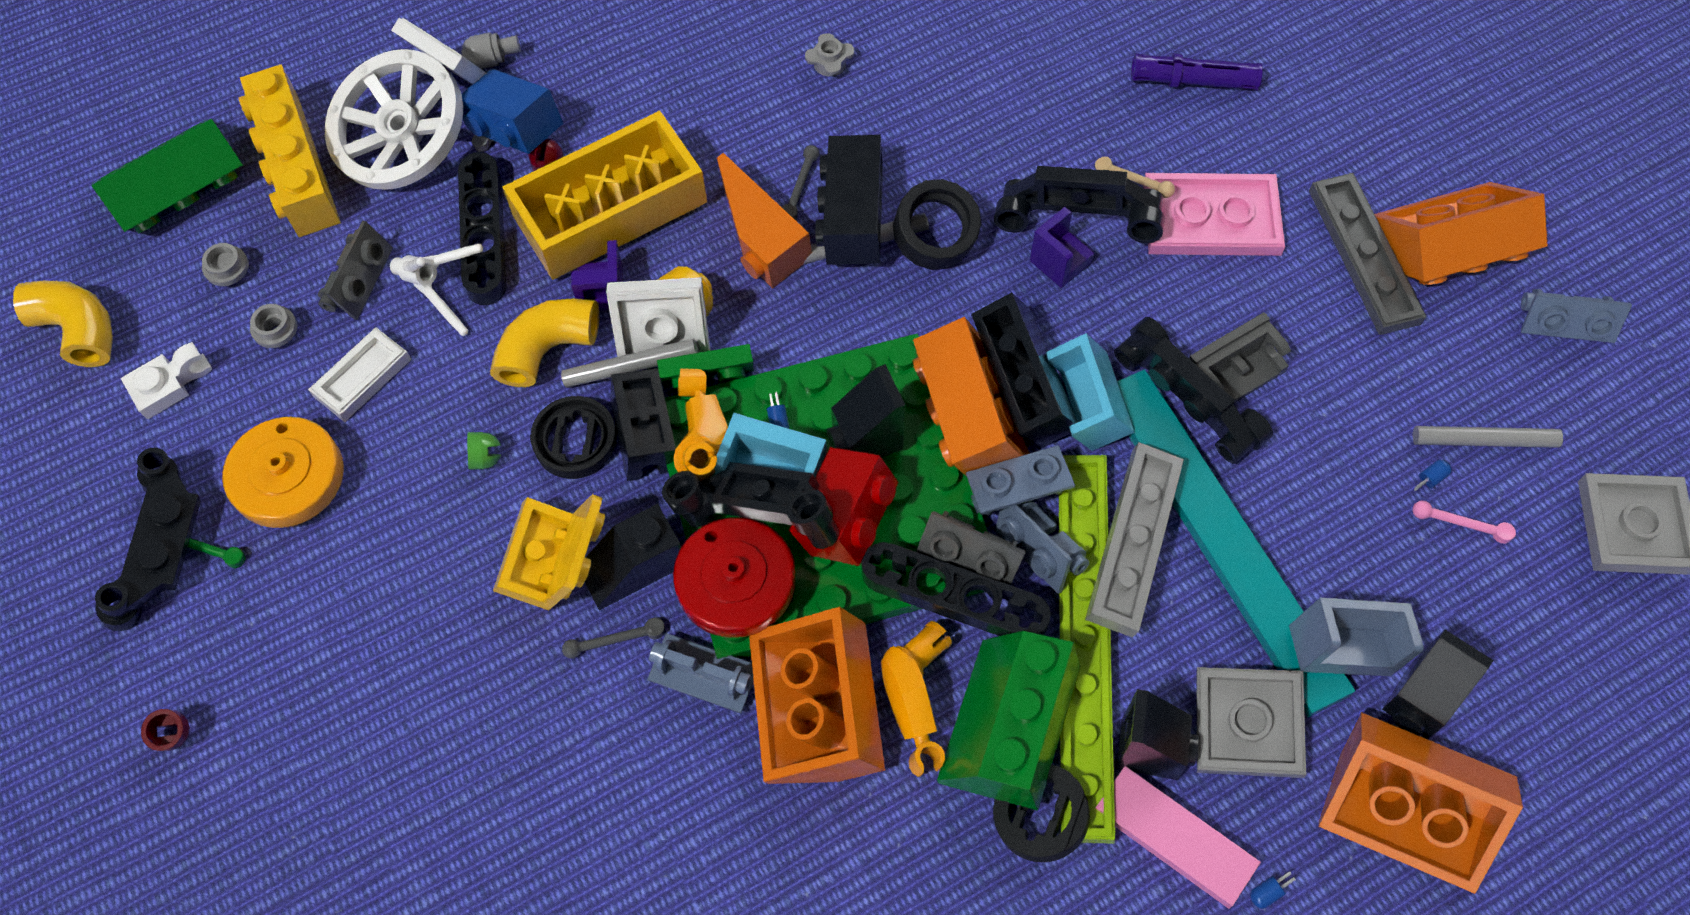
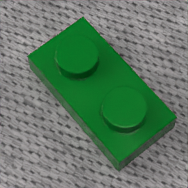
[657,344,754,391]

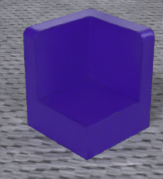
[1030,207,1094,288]
[571,240,623,311]

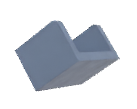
[1289,597,1424,676]

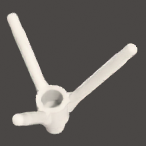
[390,244,483,336]

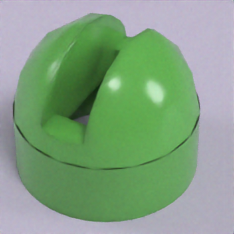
[467,432,501,470]

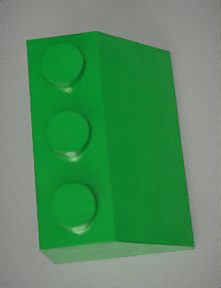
[91,118,243,234]
[937,631,1081,811]

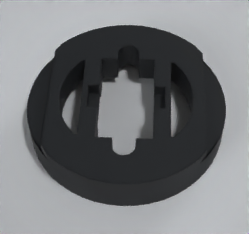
[530,396,617,479]
[993,764,1090,862]

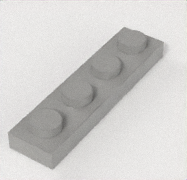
[1085,442,1184,638]

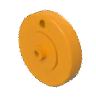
[222,417,344,528]

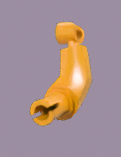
[674,368,728,481]
[881,621,952,777]

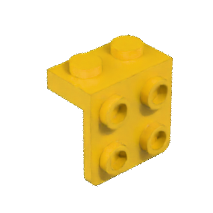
[493,494,605,611]

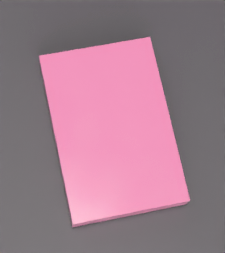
[1143,173,1285,256]

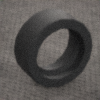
[893,179,981,270]

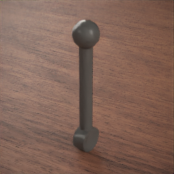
[782,145,820,220]
[562,618,665,659]

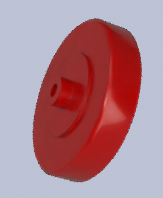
[673,517,796,638]

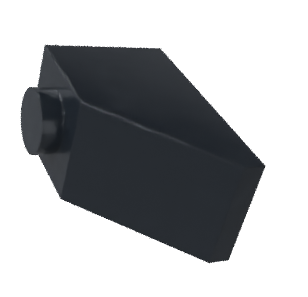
[826,364,905,458]
[584,504,681,611]
[1382,630,1494,739]
[1116,689,1199,780]

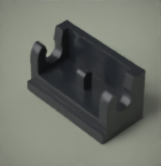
[610,368,676,481]

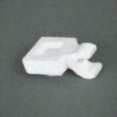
[121,342,212,419]

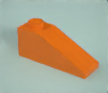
[717,153,812,289]

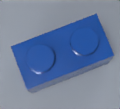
[462,69,564,154]

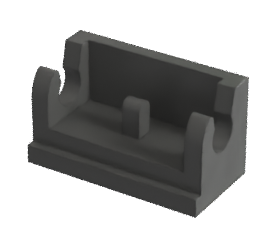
[1189,312,1291,403]

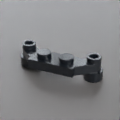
[994,166,1165,243]
[1114,317,1273,464]
[95,447,201,631]
[662,462,839,549]

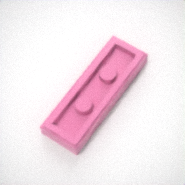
[1095,766,1261,909]

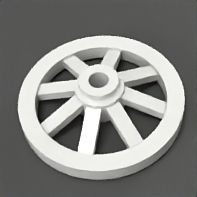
[325,49,463,190]

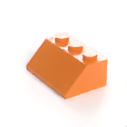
[1374,182,1548,285]
[913,317,1030,476]
[749,607,885,784]
[1318,712,1523,894]

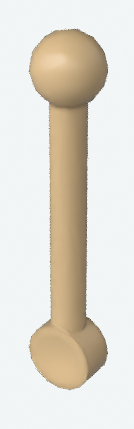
[1095,157,1175,198]

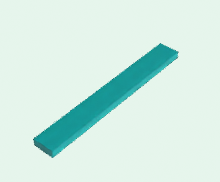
[1117,369,1355,718]

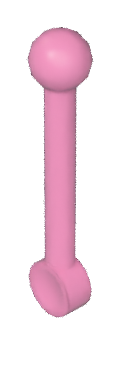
[1412,500,1516,544]

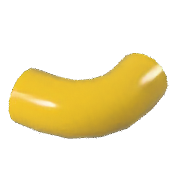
[13,280,113,367]
[490,298,599,387]

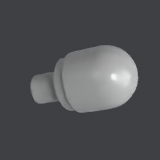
[461,32,521,69]

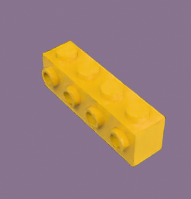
[238,64,341,237]

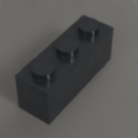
[815,134,883,265]
[971,292,1078,449]

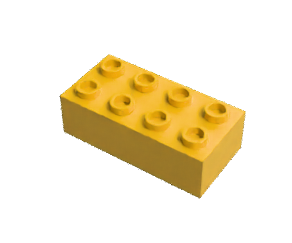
[502,111,707,280]

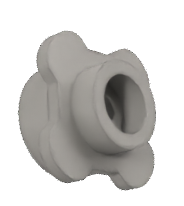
[805,33,854,77]

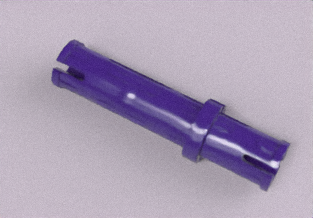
[1131,53,1263,91]

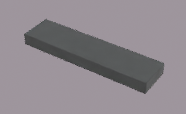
[1309,173,1426,335]

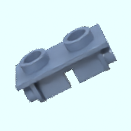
[1521,289,1632,343]
[966,445,1075,515]
[995,500,1089,594]
[647,633,754,714]

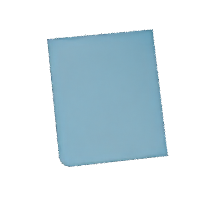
[1045,333,1134,451]
[714,413,827,477]

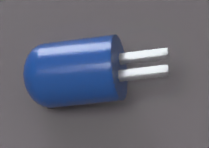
[767,392,789,429]
[1414,459,1452,491]
[1250,872,1296,909]

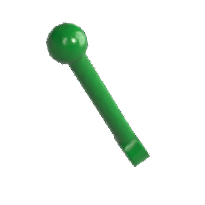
[188,538,246,568]

